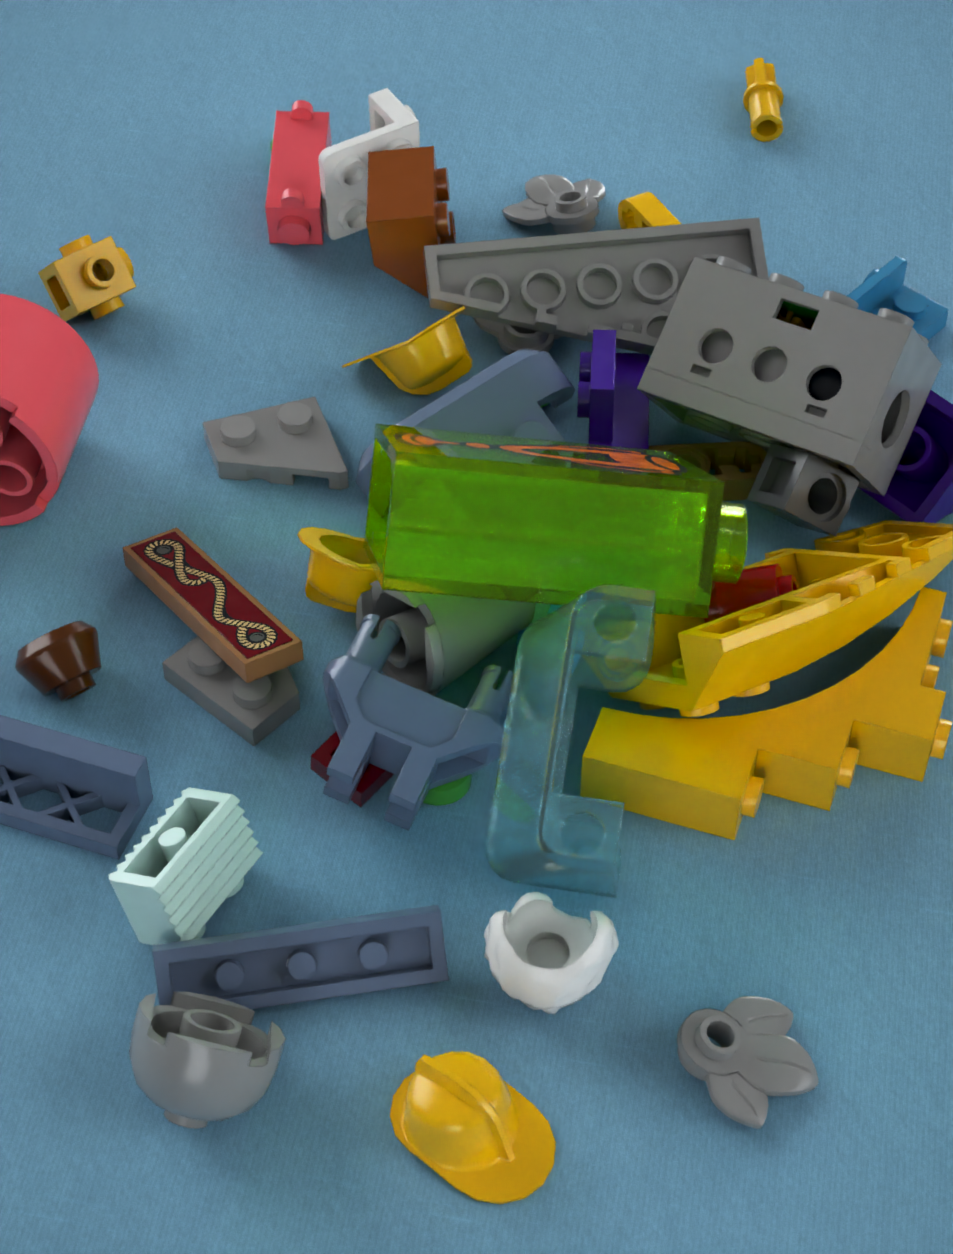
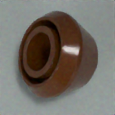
[15,620,101,702]

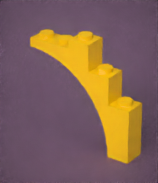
[580,587,953,841]

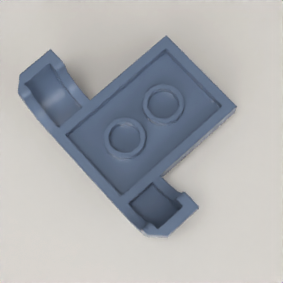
[356,349,607,567]

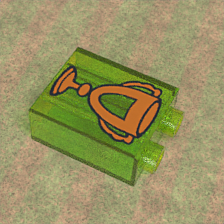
[363,424,748,618]

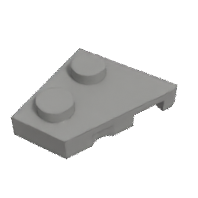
[203,397,349,490]
[162,596,300,746]

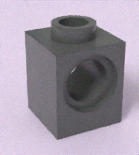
[747,443,860,537]

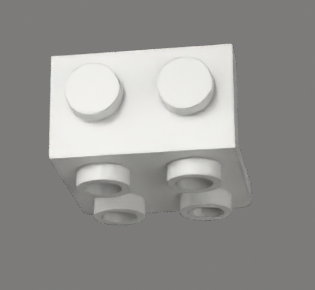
[318,88,420,240]

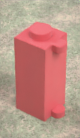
[265,100,332,245]

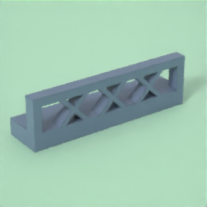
[0,715,153,860]

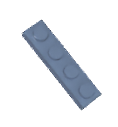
[152,905,449,1009]

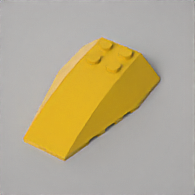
[577,520,953,717]

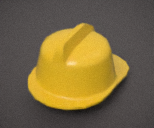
[342,306,473,395]
[297,527,447,613]
[390,1051,556,1204]

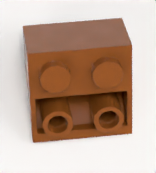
[366,146,456,299]

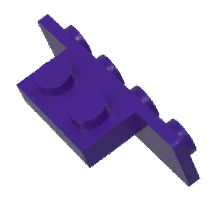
[577,329,650,489]

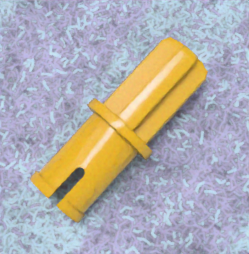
[743,58,784,142]

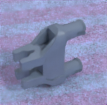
[323,614,523,831]

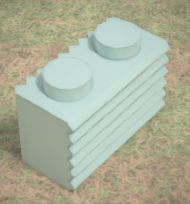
[108,788,263,945]

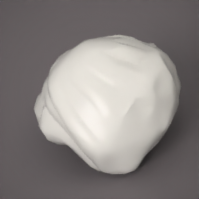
[484,892,619,1014]

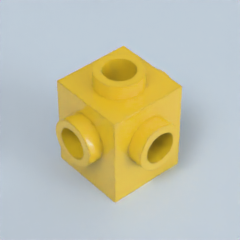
[38,234,136,322]

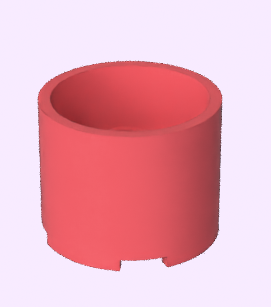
[0,293,99,526]

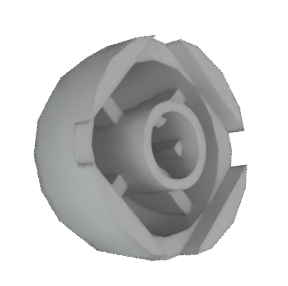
[129,992,286,1129]

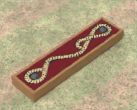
[123,527,304,683]

